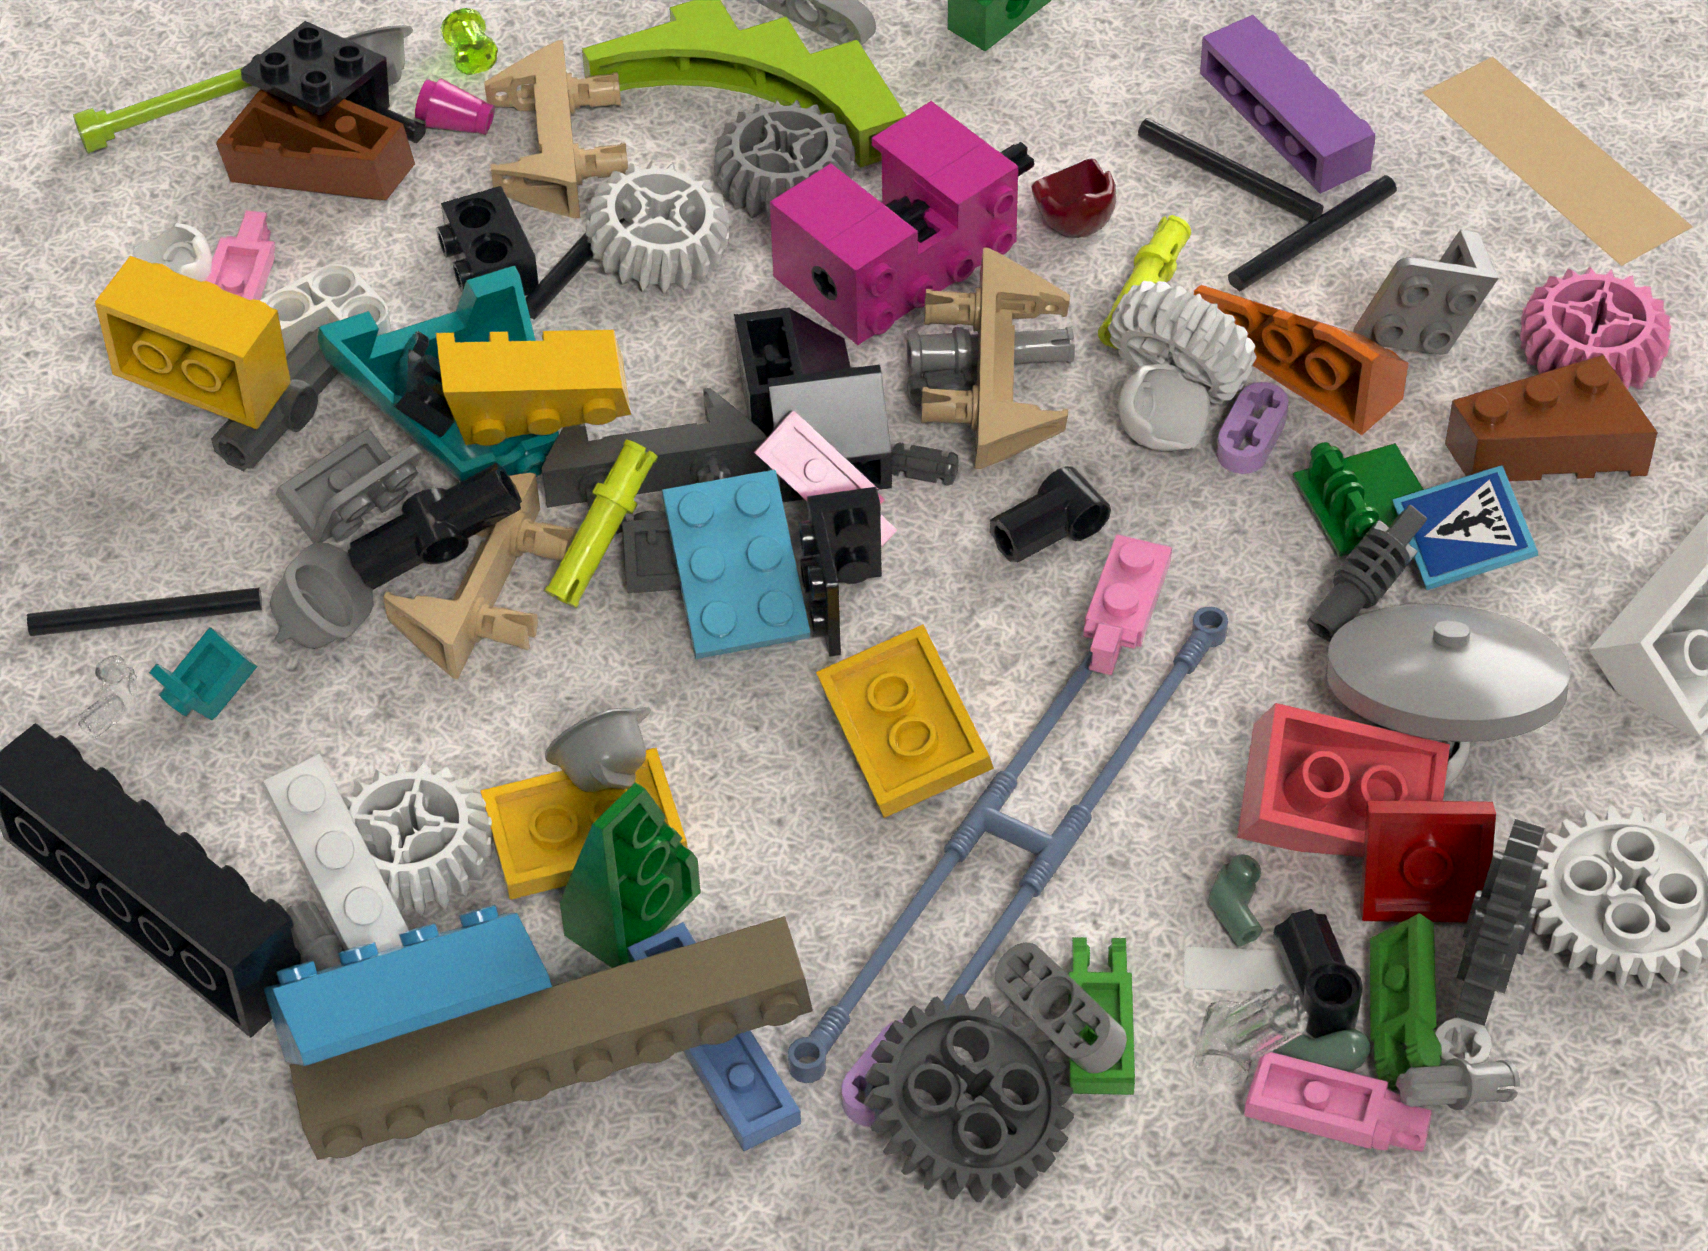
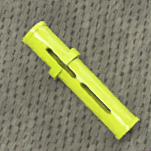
[1098,215,1191,350]
[544,439,658,608]

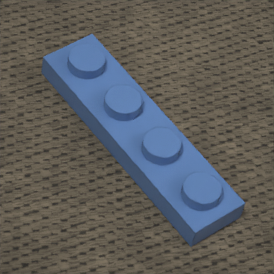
[627,922,801,1151]

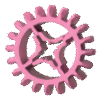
[1520,266,1671,389]

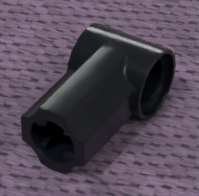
[990,466,1111,563]
[1273,909,1363,1038]

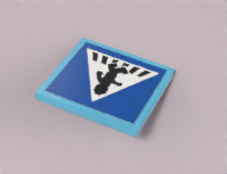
[1393,465,1538,591]

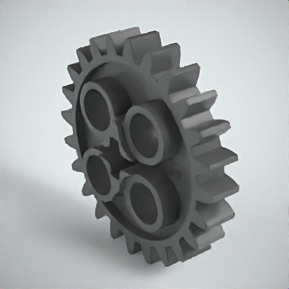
[1455,819,1545,1026]
[864,994,1074,1202]

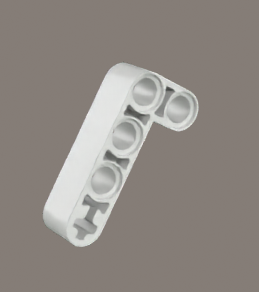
[180,264,392,410]

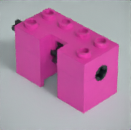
[770,101,1035,345]

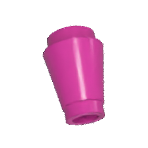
[415,78,495,135]

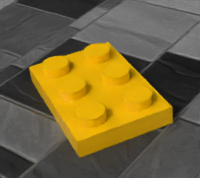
[816,624,994,818]
[480,747,688,900]

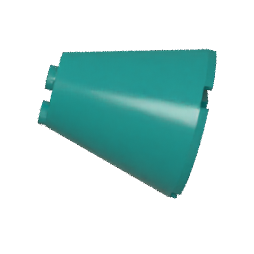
[317,266,559,482]

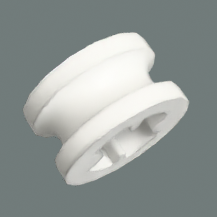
[1435,1018,1492,1066]

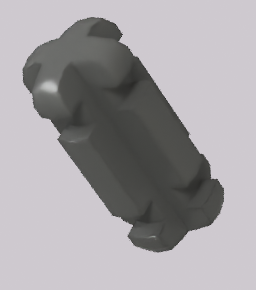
[907,367,975,407]
[892,442,959,486]

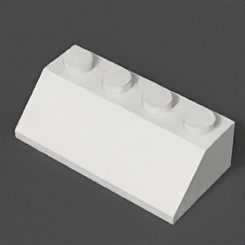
[1589,512,1708,737]

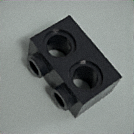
[436,186,539,296]

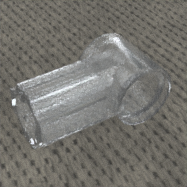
[1192,983,1309,1086]

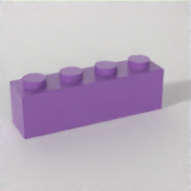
[1200,15,1375,194]

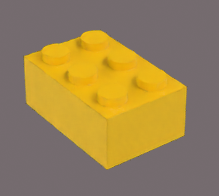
[95,256,291,429]

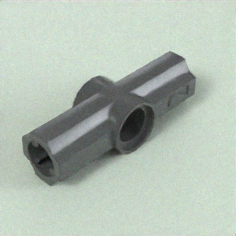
[211,327,339,472]

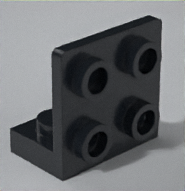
[241,21,390,115]
[798,487,882,657]

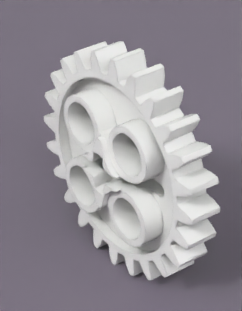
[1532,806,1708,989]

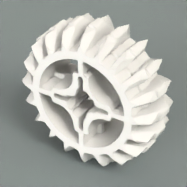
[586,160,730,293]
[1108,281,1257,404]
[342,761,493,917]

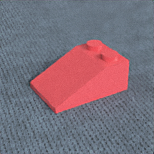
[1237,703,1450,857]

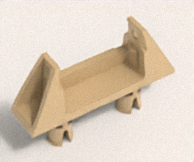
[484,40,628,219]
[921,248,1070,469]
[383,473,577,679]

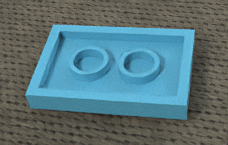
[662,469,810,659]

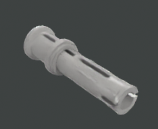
[907,327,1075,378]

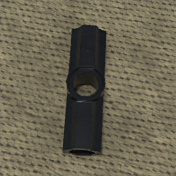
[348,463,522,589]

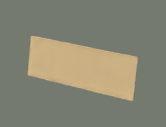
[1422,56,1693,266]

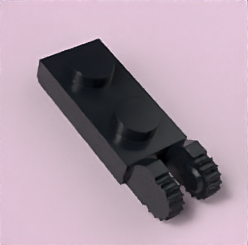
[394,331,454,438]

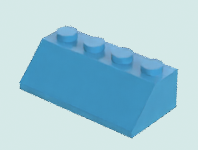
[264,905,552,1066]

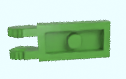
[1370,913,1442,1091]
[1068,937,1135,1095]

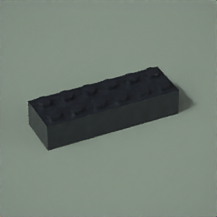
[0,723,301,1038]

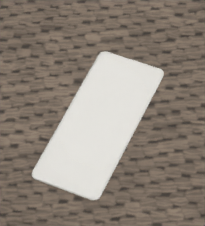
[1184,947,1296,993]

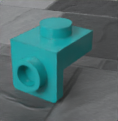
[149,627,258,720]

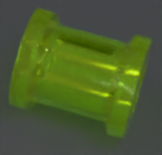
[441,8,498,75]

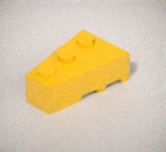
[436,329,631,446]

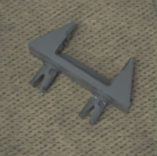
[542,388,768,534]

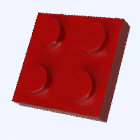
[1360,801,1496,922]

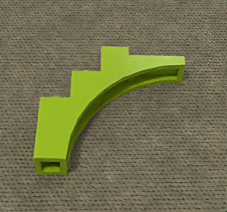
[582,0,907,168]

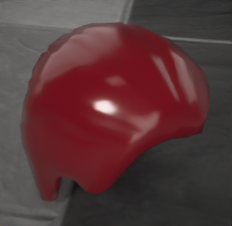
[1031,158,1116,238]

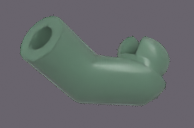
[1209,854,1263,946]
[1270,1023,1370,1072]

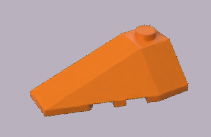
[1194,285,1409,435]

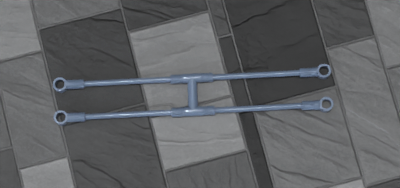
[788,606,1228,1119]

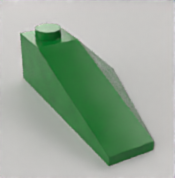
[560,782,701,968]

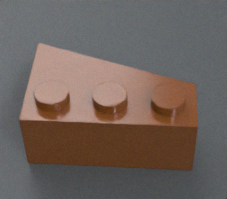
[216,89,415,200]
[1445,355,1658,481]

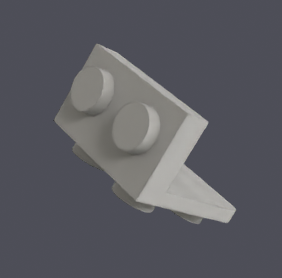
[1353,229,1499,355]
[276,428,423,543]

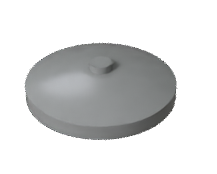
[1326,604,1570,742]

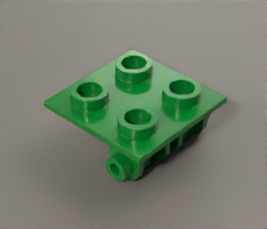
[1292,442,1424,557]

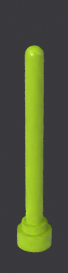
[73,67,253,153]

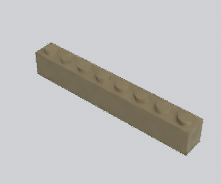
[289,916,813,1160]

